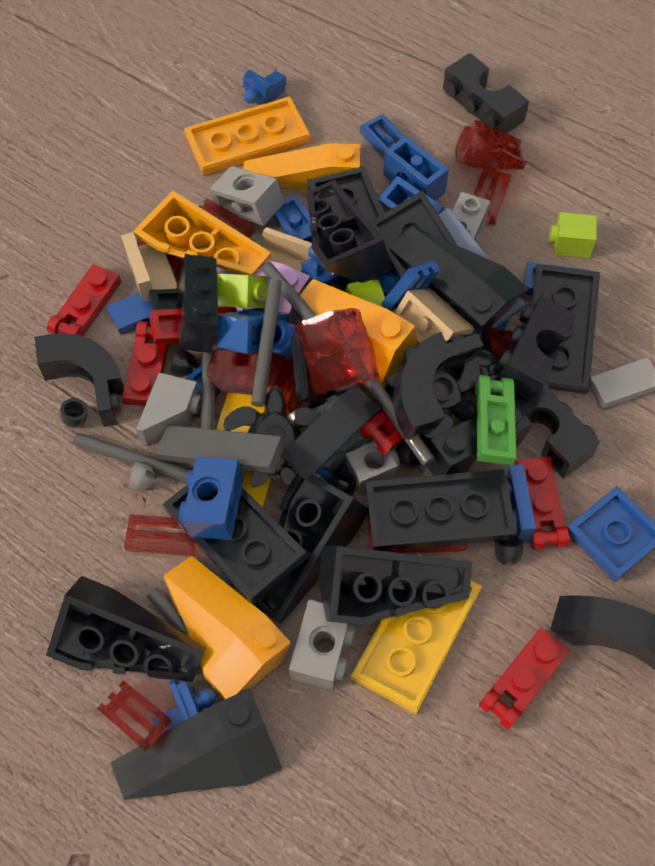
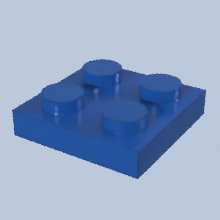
[567,486,655,583]

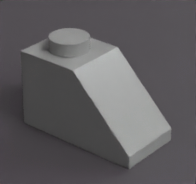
[136,373,202,446]

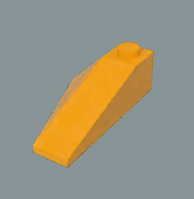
[243,142,361,190]

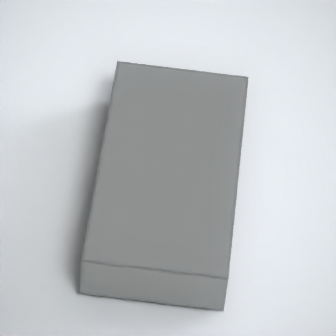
[589,357,655,409]

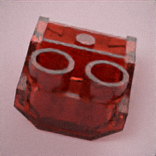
[455,120,527,170]
[295,308,380,396]
[207,347,285,395]

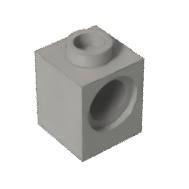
[345,442,400,496]

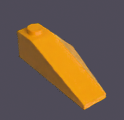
[133,190,271,275]
[300,279,418,388]
[164,556,291,700]

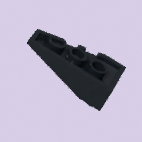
[253,473,368,624]
[318,546,472,625]
[46,576,206,682]
[110,689,282,800]

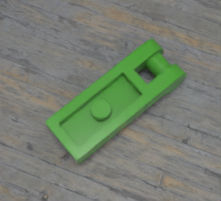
[475,374,516,465]

